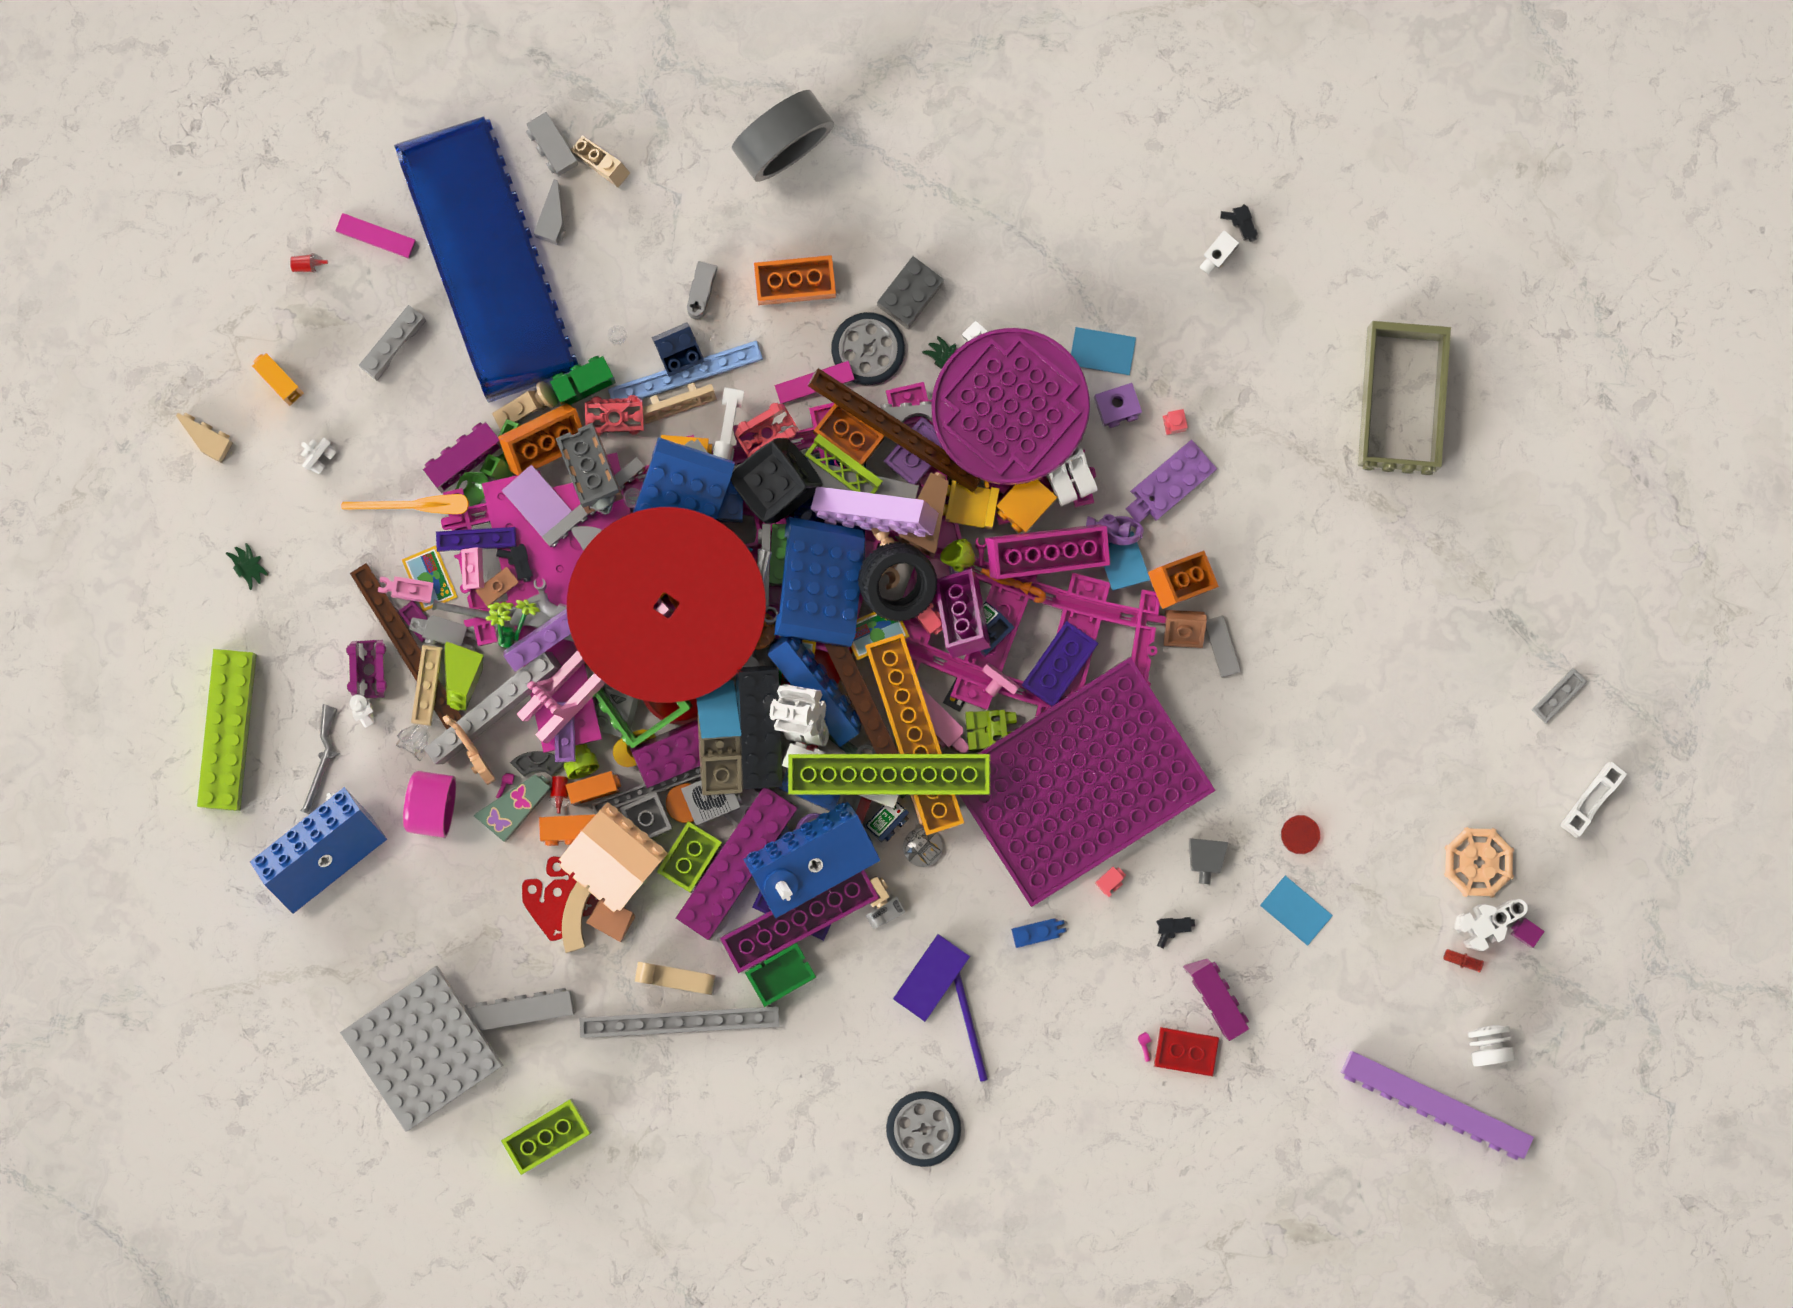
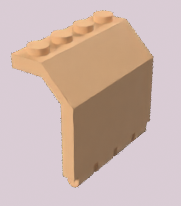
[559,802,669,912]

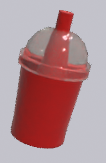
[290,253,328,273]
[549,776,569,814]

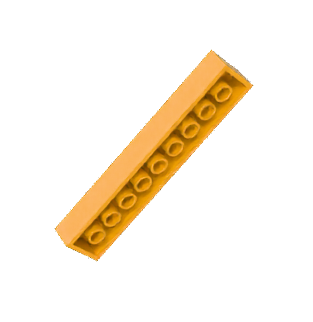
[865,633,964,836]

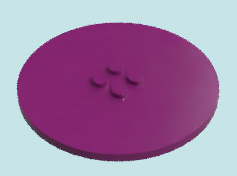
[931,328,1090,485]

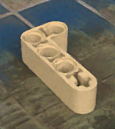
[635,962,715,995]

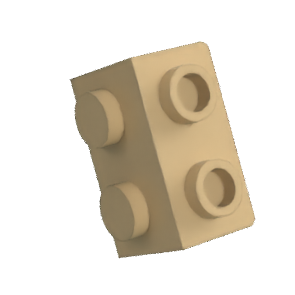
[870,876,889,908]

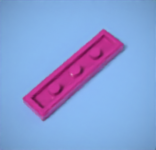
[335,213,416,259]
[774,361,855,404]

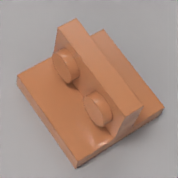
[1163,610,1207,648]

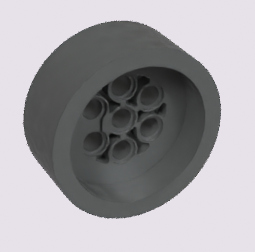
[732,90,834,182]

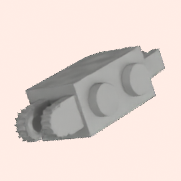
[409,615,477,652]

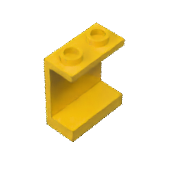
[942,480,999,530]

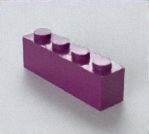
[1183,959,1249,1041]

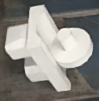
[301,438,336,474]
[350,694,375,728]

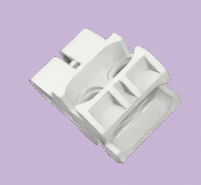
[1046,446,1098,506]
[770,684,829,746]
[1455,899,1528,951]

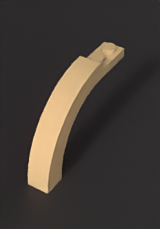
[562,882,591,953]

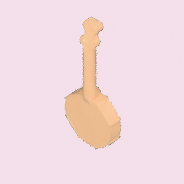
[442,715,496,785]

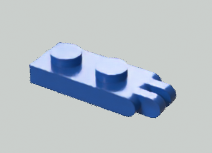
[1011,918,1067,948]

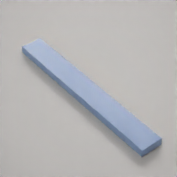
[608,340,763,399]

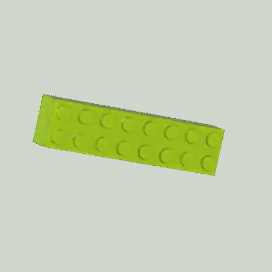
[197,649,257,811]

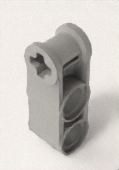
[687,261,717,319]

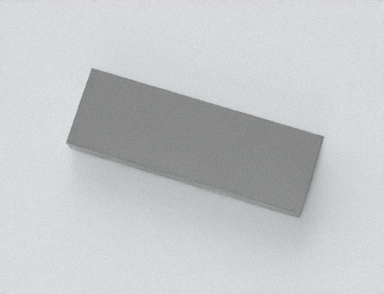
[1206,615,1241,678]
[1531,668,1588,724]

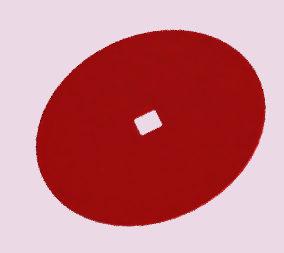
[567,507,766,703]

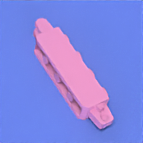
[920,686,969,754]

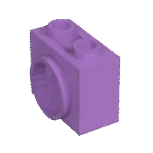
[1094,383,1142,428]

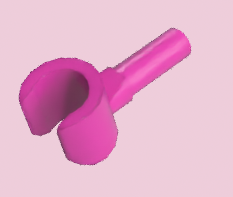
[975,537,987,566]
[496,773,515,798]
[1138,1032,1151,1062]

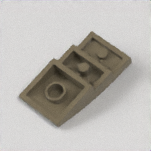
[698,715,742,795]

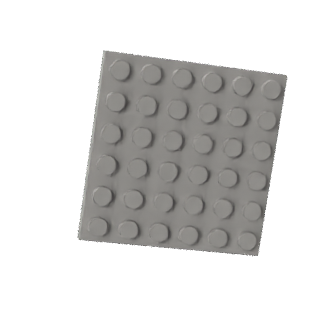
[340,966,503,1132]

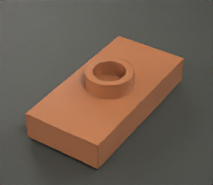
[475,567,519,607]

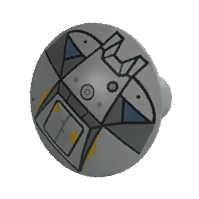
[903,827,943,867]

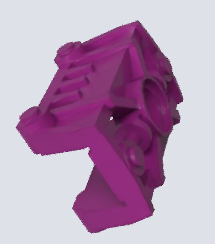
[346,640,387,699]

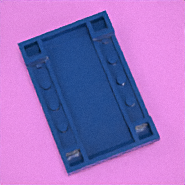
[633,437,735,520]
[774,517,865,647]

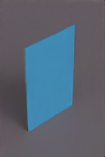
[1071,327,1136,375]
[1104,531,1150,591]
[696,680,741,739]
[1260,876,1333,946]

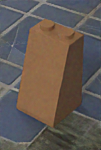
[898,472,949,558]

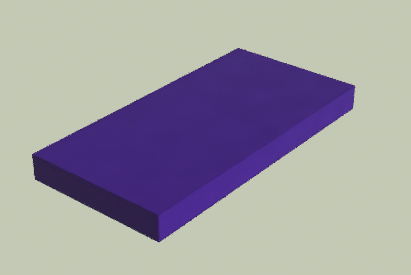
[1021,621,1099,706]
[893,934,971,1022]

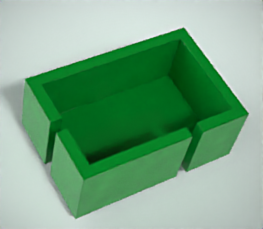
[550,356,616,405]
[745,943,816,1007]

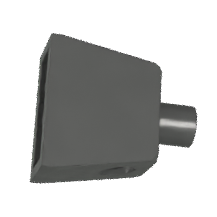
[1189,838,1228,884]

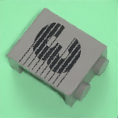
[681,781,742,826]

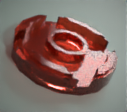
[1281,815,1320,854]

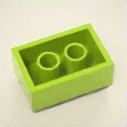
[657,821,722,893]

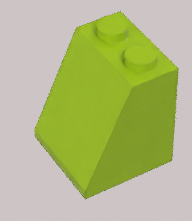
[444,641,484,711]

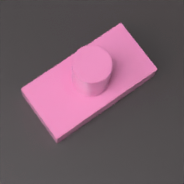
[982,662,1020,697]

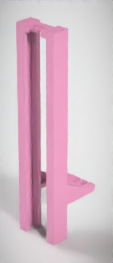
[517,598,674,744]

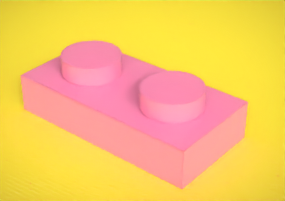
[461,548,484,590]

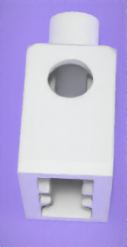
[1200,231,1239,274]

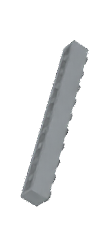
[542,457,645,547]
[591,766,701,814]

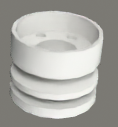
[1468,1025,1515,1066]

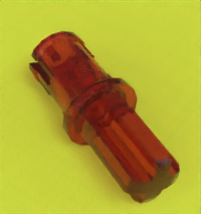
[1443,949,1484,973]

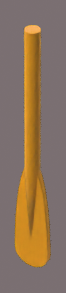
[341,494,469,514]

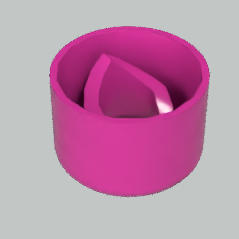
[403,771,456,838]

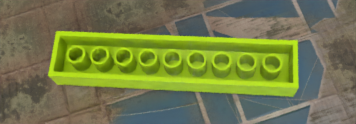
[788,754,990,795]

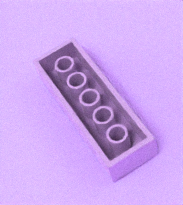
[811,487,939,537]

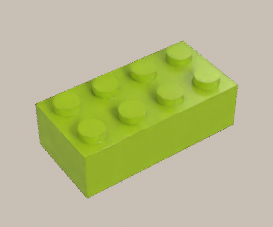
[501,1099,592,1175]

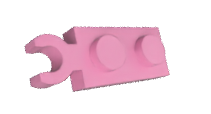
[378,576,434,604]

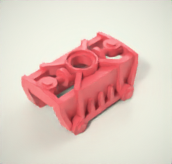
[585,395,644,436]
[735,403,800,458]

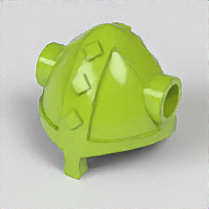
[940,539,976,572]

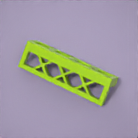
[804,434,883,494]

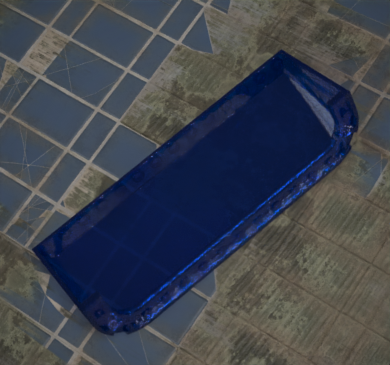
[394,116,578,403]

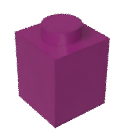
[1511,918,1545,948]

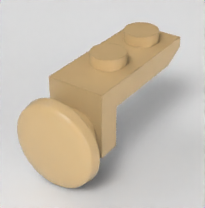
[492,381,557,430]

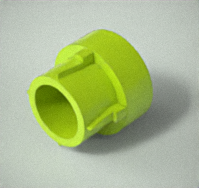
[564,743,600,780]

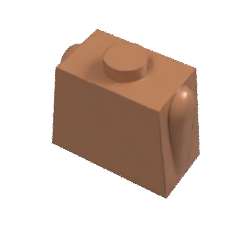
[586,897,635,942]

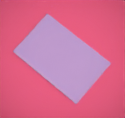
[501,465,572,536]

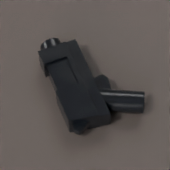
[1220,204,1258,242]
[496,544,533,583]
[1156,917,1195,949]

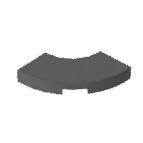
[510,751,565,777]

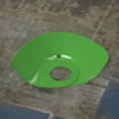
[455,472,489,506]

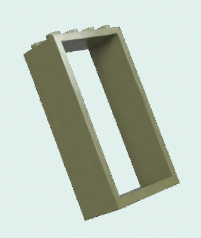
[1358,321,1451,475]

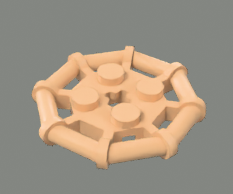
[1444,827,1514,898]

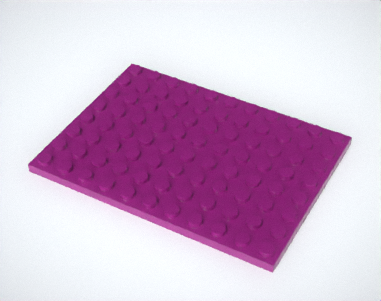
[959,657,1216,907]

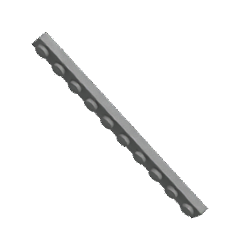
[579,1007,779,1038]

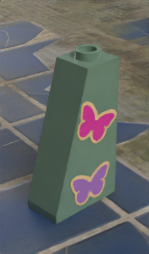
[474,775,551,842]

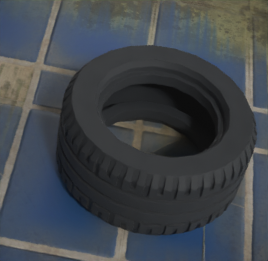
[858,542,938,622]

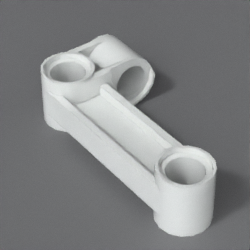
[713,388,744,461]

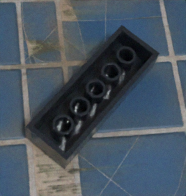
[736,665,783,789]

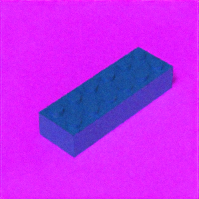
[768,636,862,747]

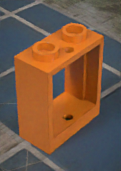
[566,771,622,806]

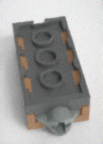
[556,423,623,514]

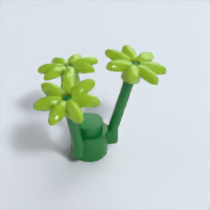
[485,599,540,648]

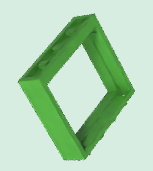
[593,688,693,748]

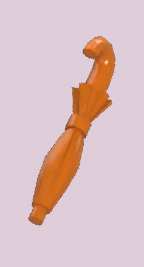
[981,568,1046,603]

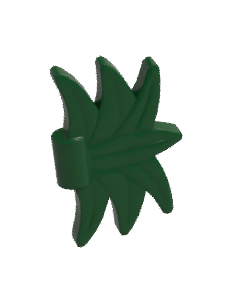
[922,336,956,369]
[226,543,268,590]

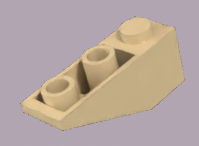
[571,136,630,187]
[176,413,233,463]

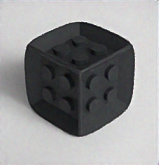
[730,438,823,524]

